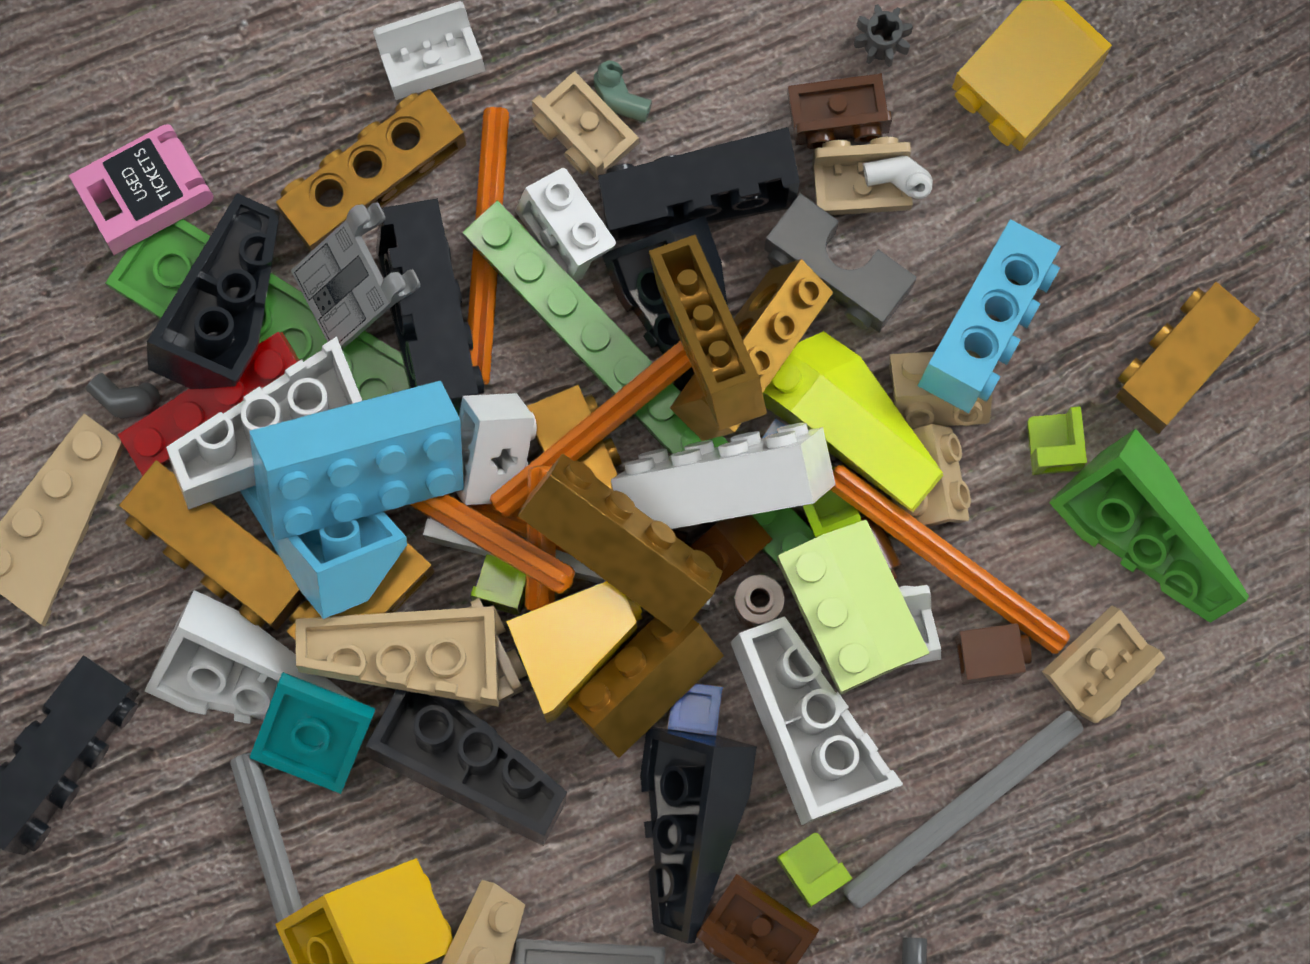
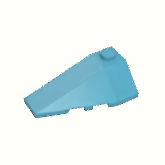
[240,485,407,619]

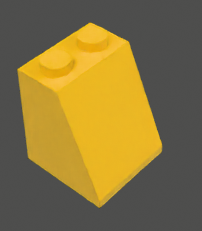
[952,0,1112,151]
[506,581,642,723]
[275,858,453,964]

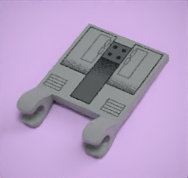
[291,202,420,350]

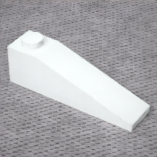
[144,590,356,724]

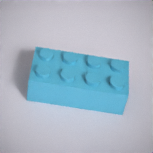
[249,380,464,541]

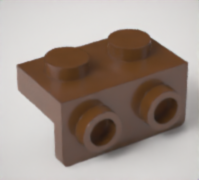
[787,73,892,149]
[696,874,819,964]

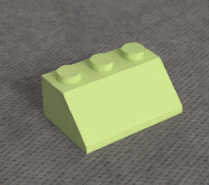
[777,520,929,695]

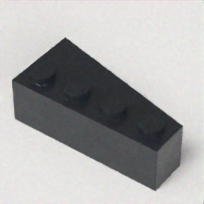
[598,127,800,241]
[0,655,140,855]

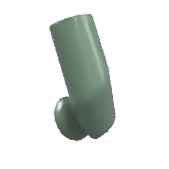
[594,61,652,123]

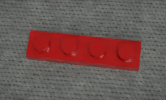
[117,332,300,476]

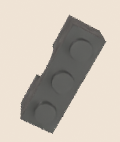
[764,193,917,333]

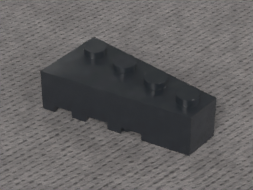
[376,198,484,416]
[366,689,567,846]

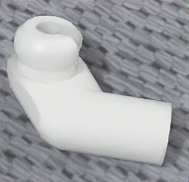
[863,156,933,199]

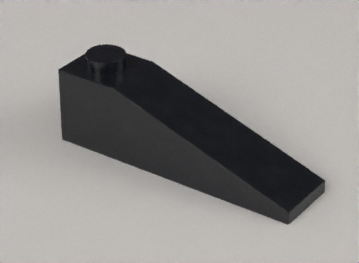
[147,193,280,389]
[602,216,728,392]
[640,727,757,944]

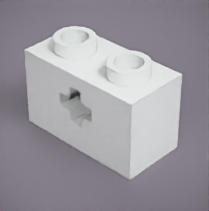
[456,393,537,505]

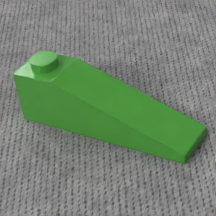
[1049,429,1249,623]

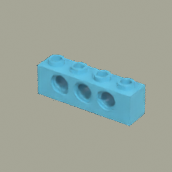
[918,219,1061,414]

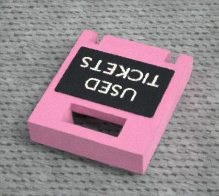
[68,125,213,255]

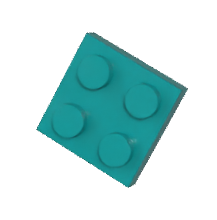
[249,672,375,794]

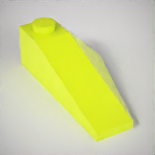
[763,331,944,512]

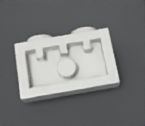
[515,168,616,282]

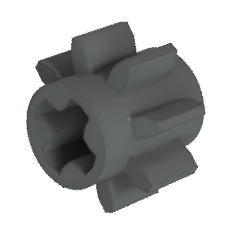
[854,4,913,67]

